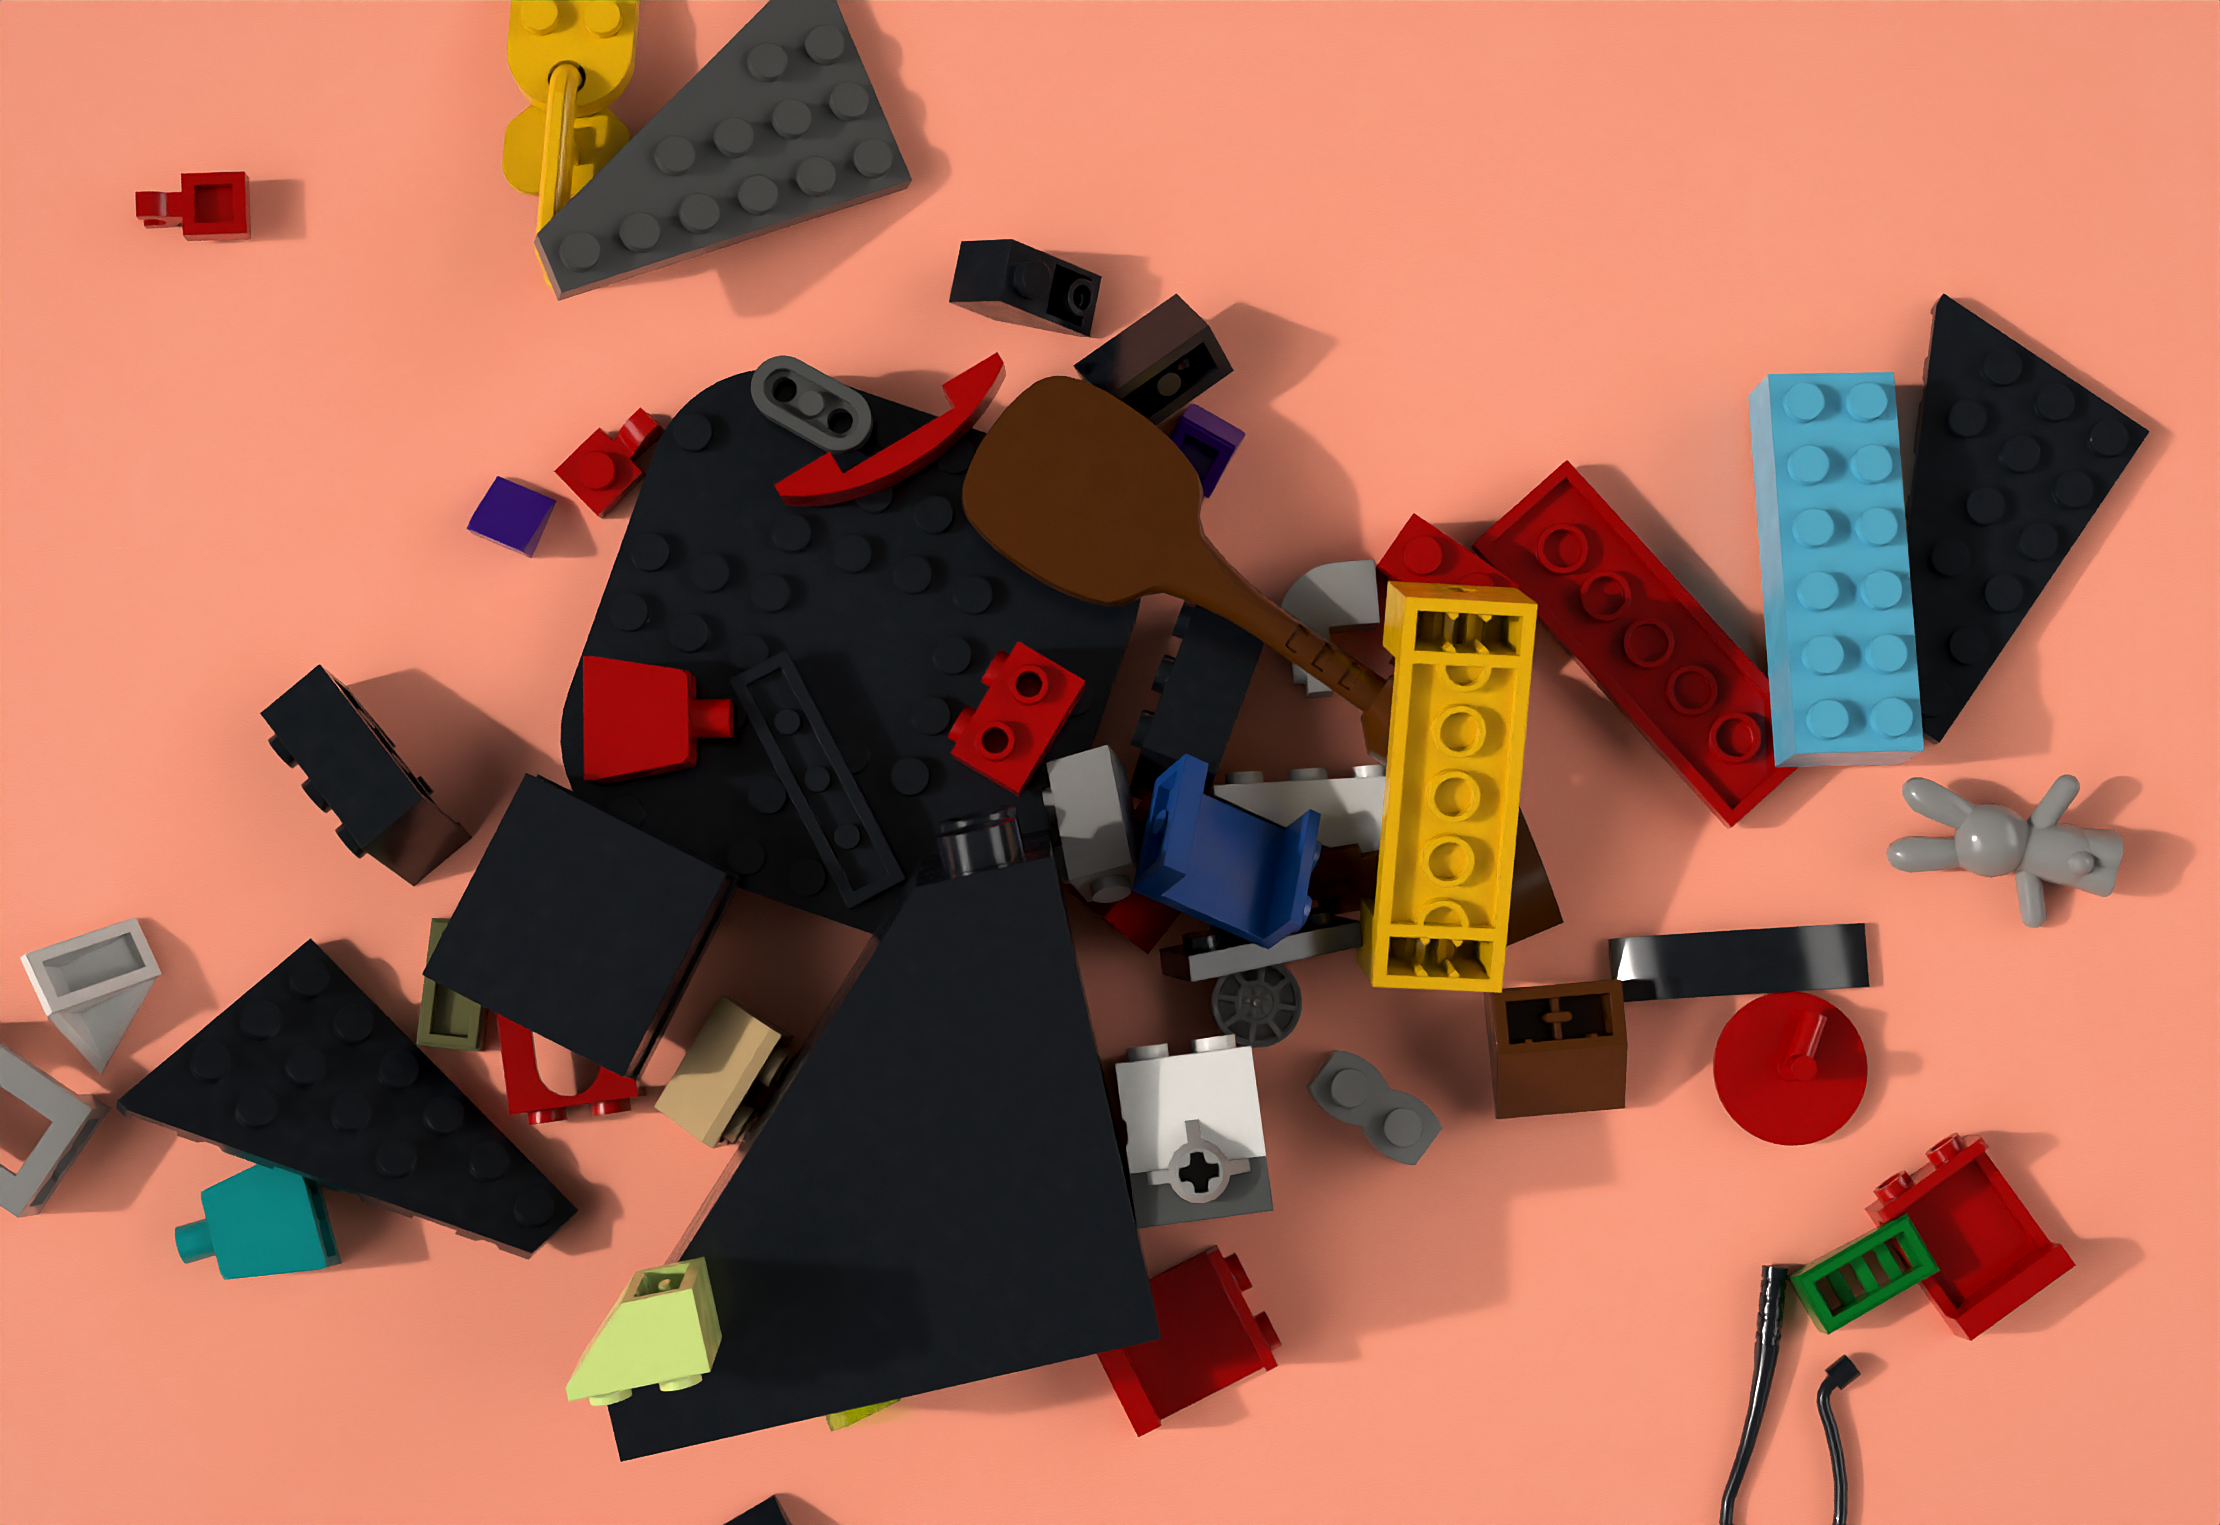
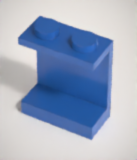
[1132,753,1321,949]

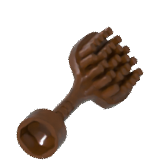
[962,376,1394,767]

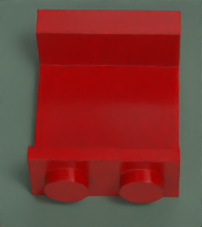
[1097,1245,1282,1438]

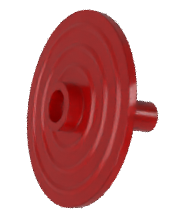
[1713,992,1868,1146]

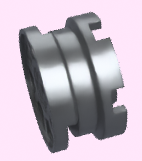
[1211,964,1302,1048]

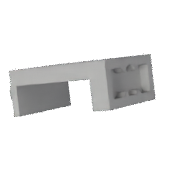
[0,1042,111,1218]

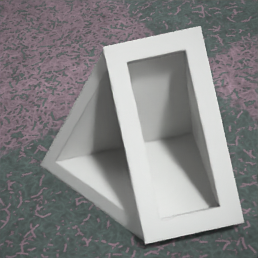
[20,917,162,1074]

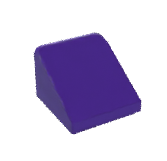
[1170,404,1246,498]
[466,476,557,559]

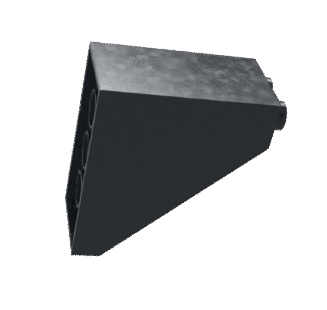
[607,805,1161,1462]

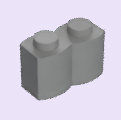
[1306,1050,1442,1165]

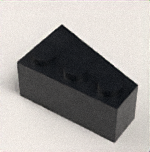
[1130,600,1264,800]
[260,664,472,886]

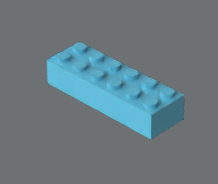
[1748,372,1924,767]

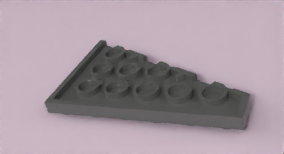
[534,0,912,301]

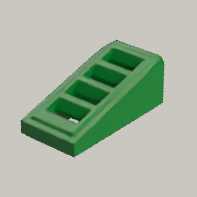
[1787,1213,1940,1335]

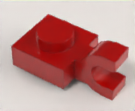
[135,171,251,241]
[554,407,665,519]

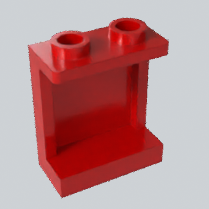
[1864,1132,2076,1341]

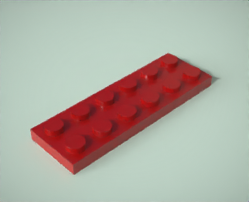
[1471,460,1799,829]

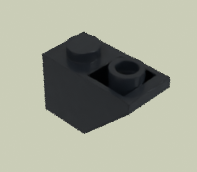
[949,239,1102,337]

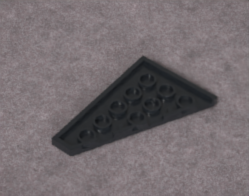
[1905,293,2150,745]
[116,938,579,1260]

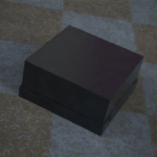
[422,773,744,1081]

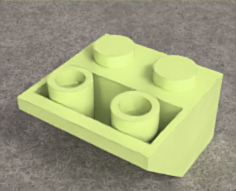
[565,1257,722,1406]

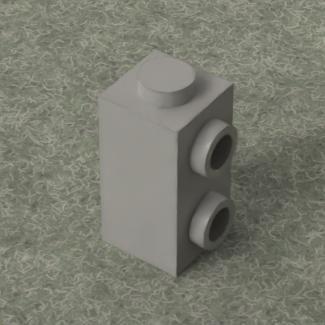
[1042,745,1141,903]

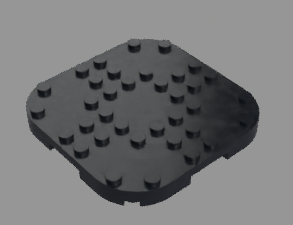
[560,370,1141,934]

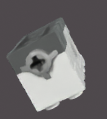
[1115,1034,1274,1229]

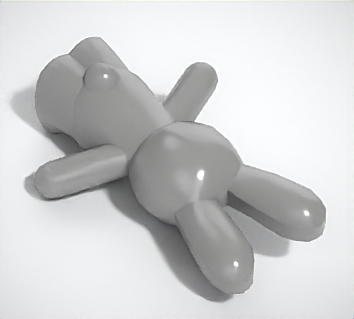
[1886,774,2124,928]

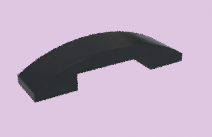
[1608,923,1870,1002]

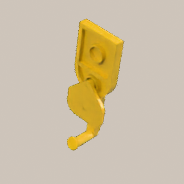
[502,0,641,291]

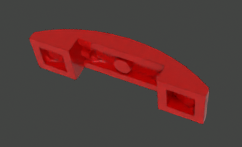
[774,352,1006,507]

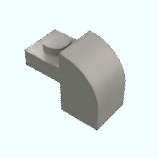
[1280,559,1380,699]

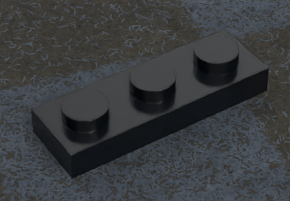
[1159,907,1363,982]

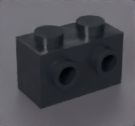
[1073,293,1234,425]

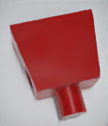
[583,656,734,785]

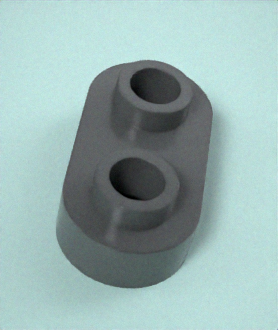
[751,355,873,455]

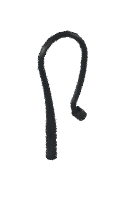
[1719,1265,1861,1525]

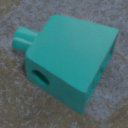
[175,1164,342,1280]

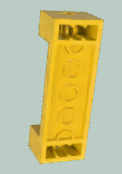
[1356,581,1538,993]

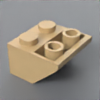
[654,995,796,1149]

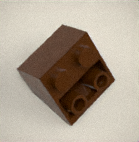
[1483,979,1628,1119]

